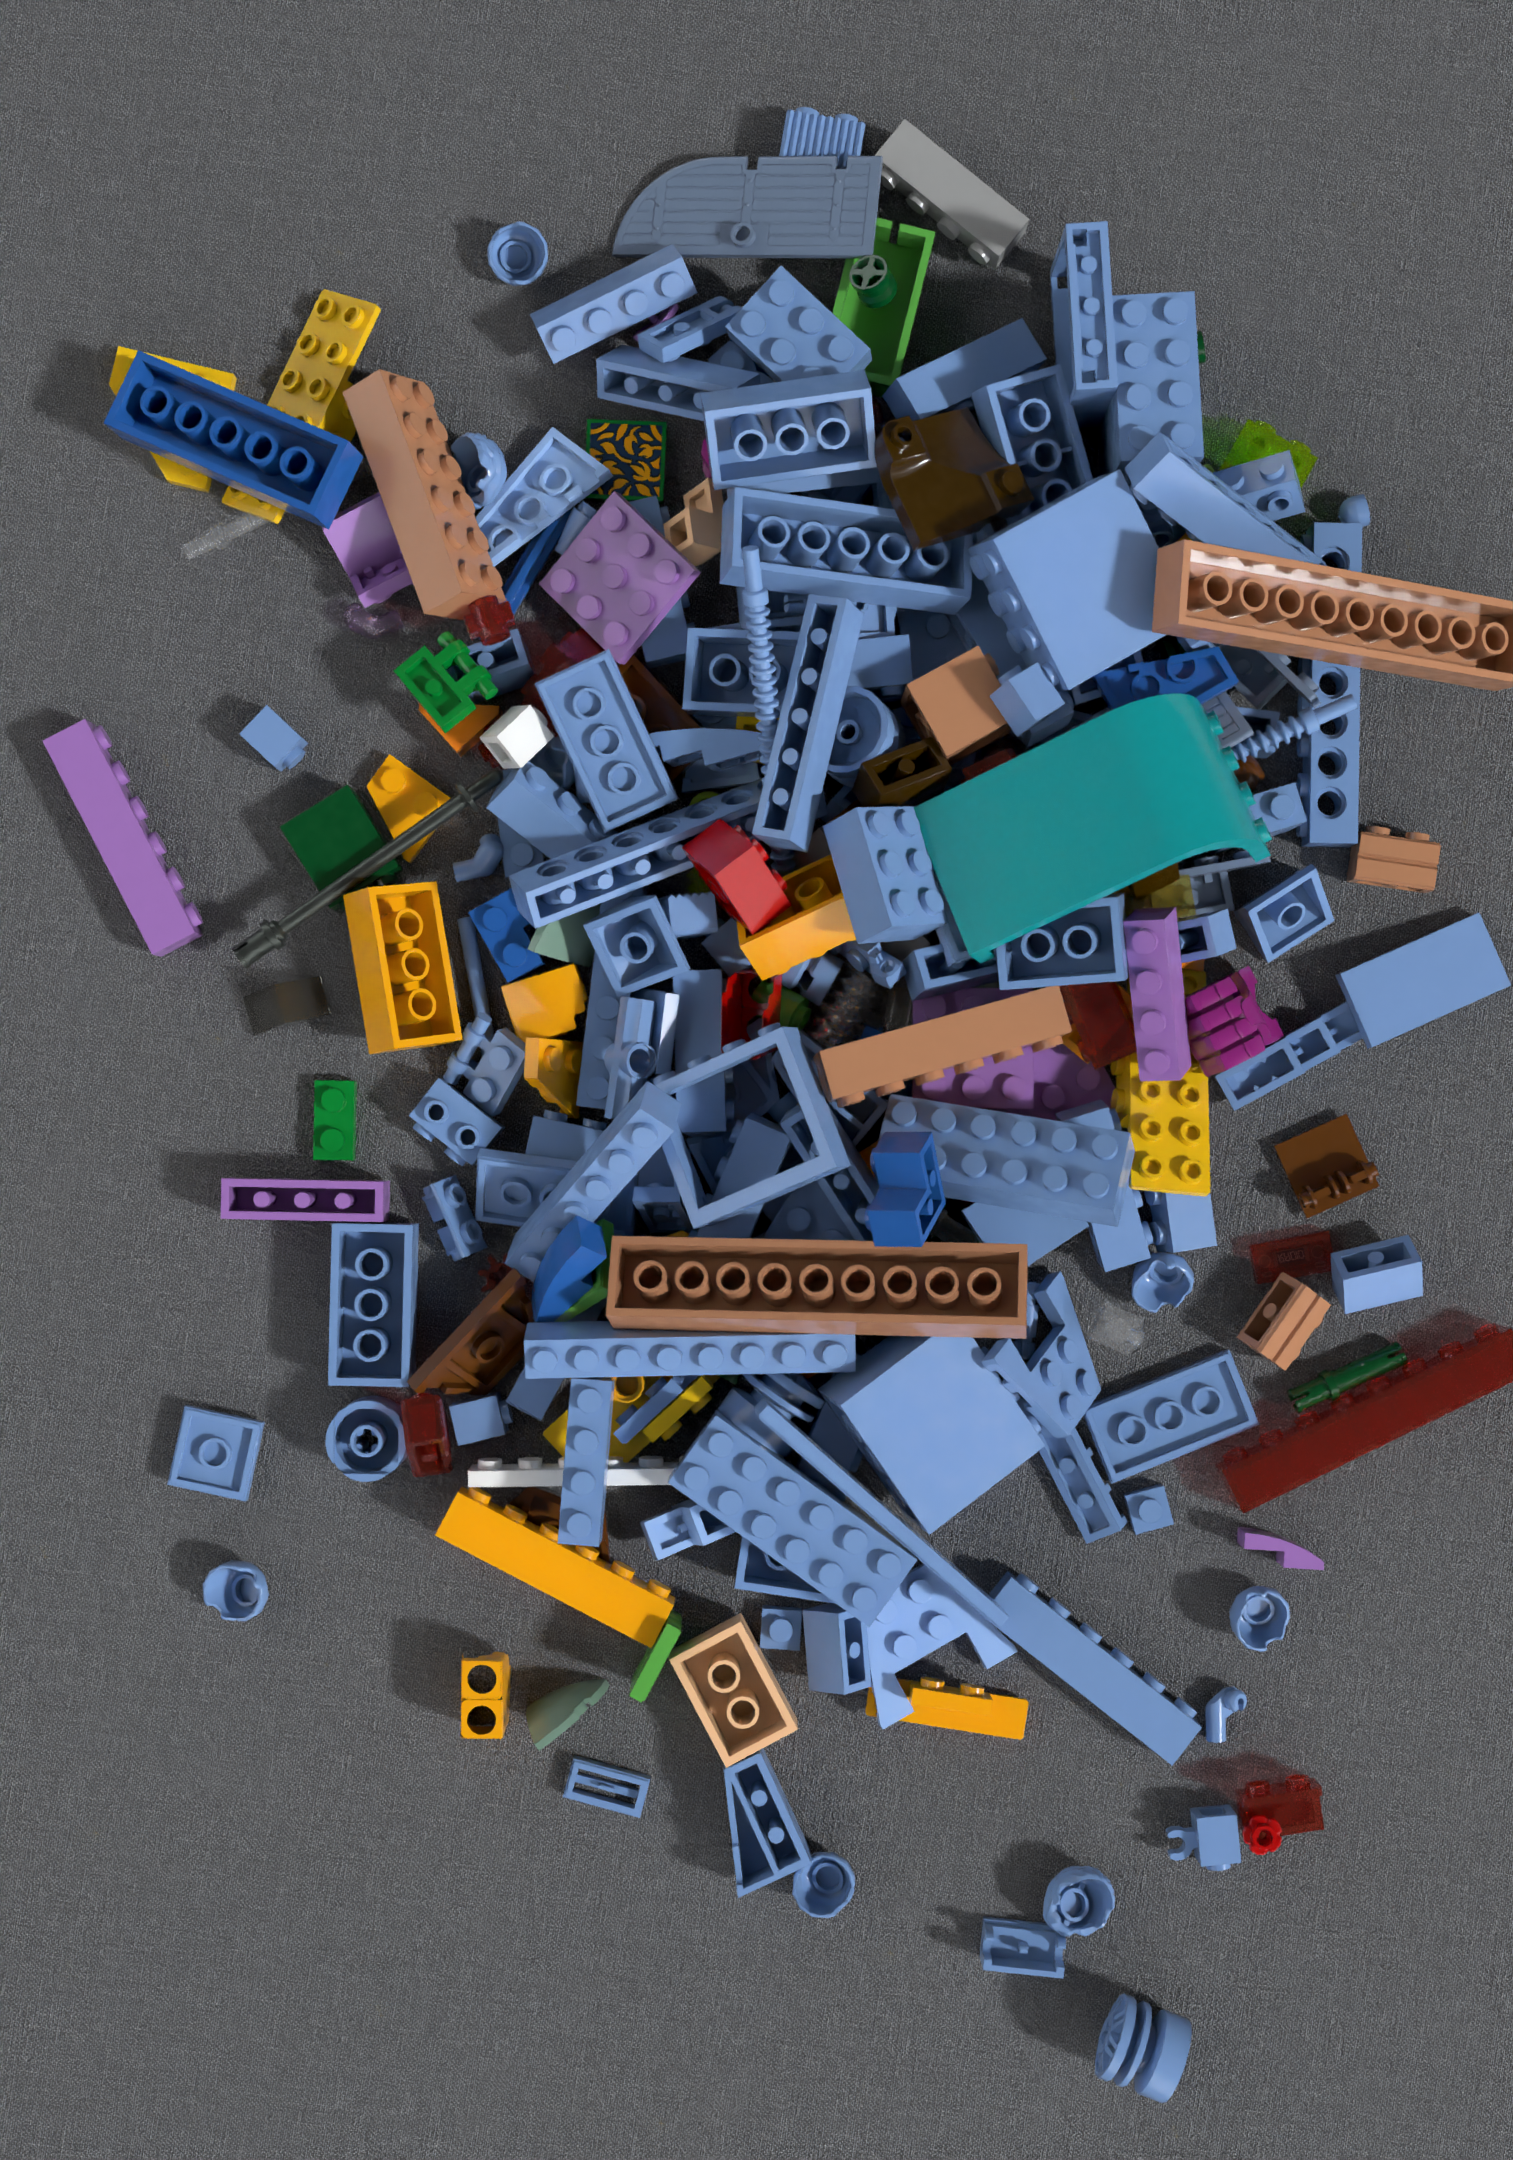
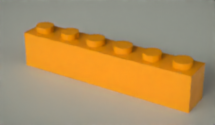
[435,1486,675,1648]

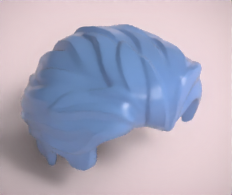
[451,432,507,510]
[1043,1866,1115,1937]

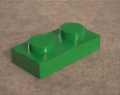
[313,1080,357,1161]

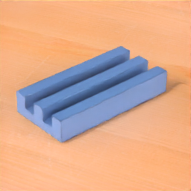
[563,1755,651,1818]

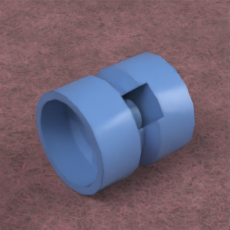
[782,952,844,1006]

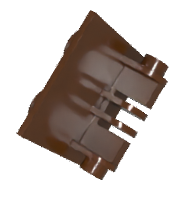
[1274,1114,1379,1219]

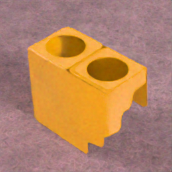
[501,963,588,1043]
[461,1651,511,1739]

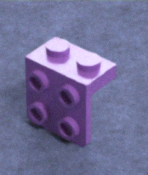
[322,492,413,608]

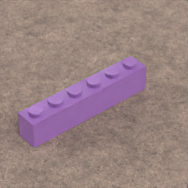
[42,719,203,957]

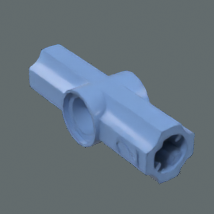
[604,997,657,1119]

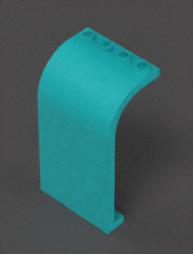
[914,693,1272,964]

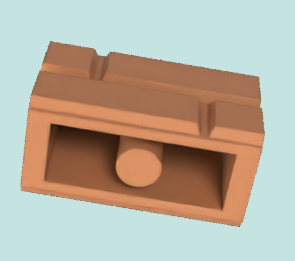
[1347,826,1441,893]
[1236,1272,1331,1371]

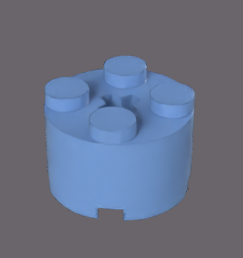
[325,1396,413,1482]

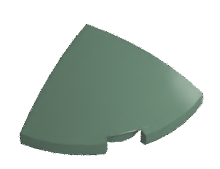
[528,903,601,967]
[526,1679,610,1751]

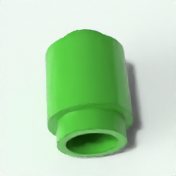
[751,981,811,1030]

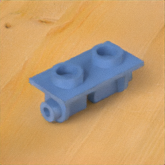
[422,1175,487,1262]

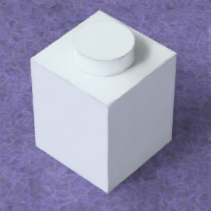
[479,705,554,769]

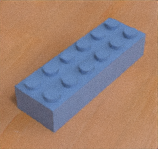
[720,487,972,615]
[871,1094,1135,1227]
[668,1410,917,1627]

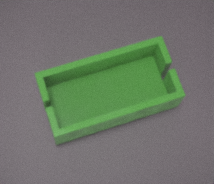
[832,217,936,398]

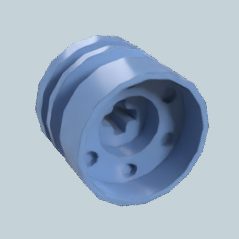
[718,1373,826,1457]
[1095,1993,1192,2103]

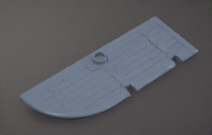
[612,156,883,259]

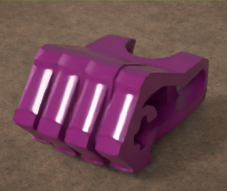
[1185,966,1284,1077]

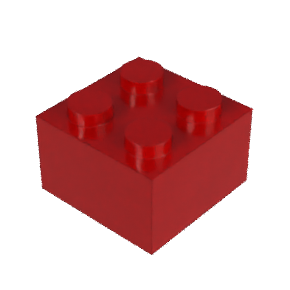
[682,818,792,935]

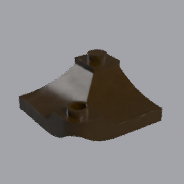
[875,407,1035,550]

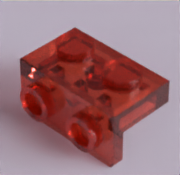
[1235,1774,1324,1839]

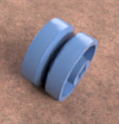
[827,686,906,788]

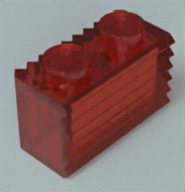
[401,1393,453,1478]

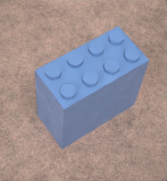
[1097,291,1204,486]
[967,469,1166,692]
[818,1336,1045,1535]

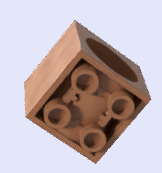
[900,646,1011,766]

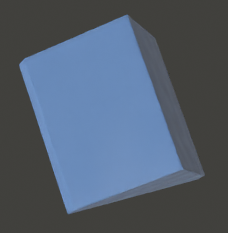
[1234,864,1335,963]
[583,895,690,997]

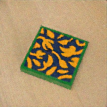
[584,419,667,504]

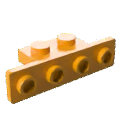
[865,1677,1028,1740]

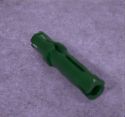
[1287,1341,1408,1413]

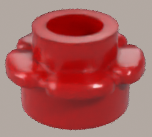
[1242,1815,1282,1855]

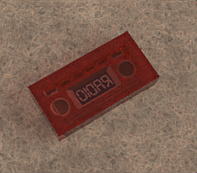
[1248,1230,1333,1284]

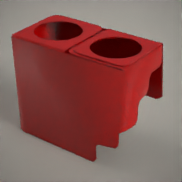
[721,970,782,1060]

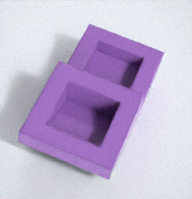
[1237,1527,1324,1570]

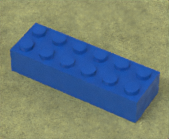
[104,350,363,530]

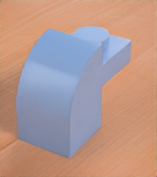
[640,1499,736,1560]

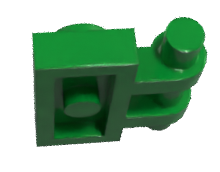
[393,631,498,734]

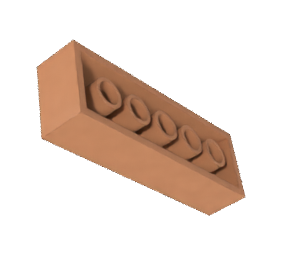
[343,369,506,621]
[813,986,1072,1108]

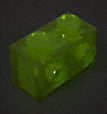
[1218,419,1318,488]

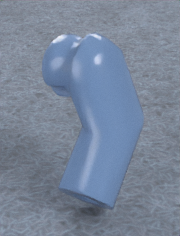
[453,833,504,882]
[1205,1687,1247,1743]

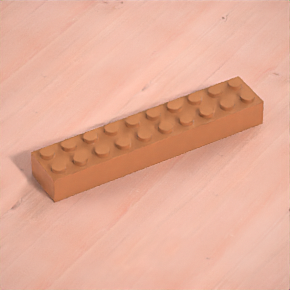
[1152,539,1513,691]
[606,1236,1028,1339]

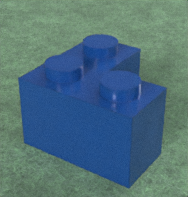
[468,888,547,983]
[865,1132,946,1247]

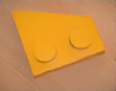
[366,754,451,864]
[524,1037,583,1118]

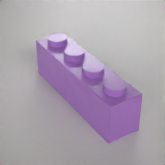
[1123,907,1192,1081]
[220,1177,390,1222]

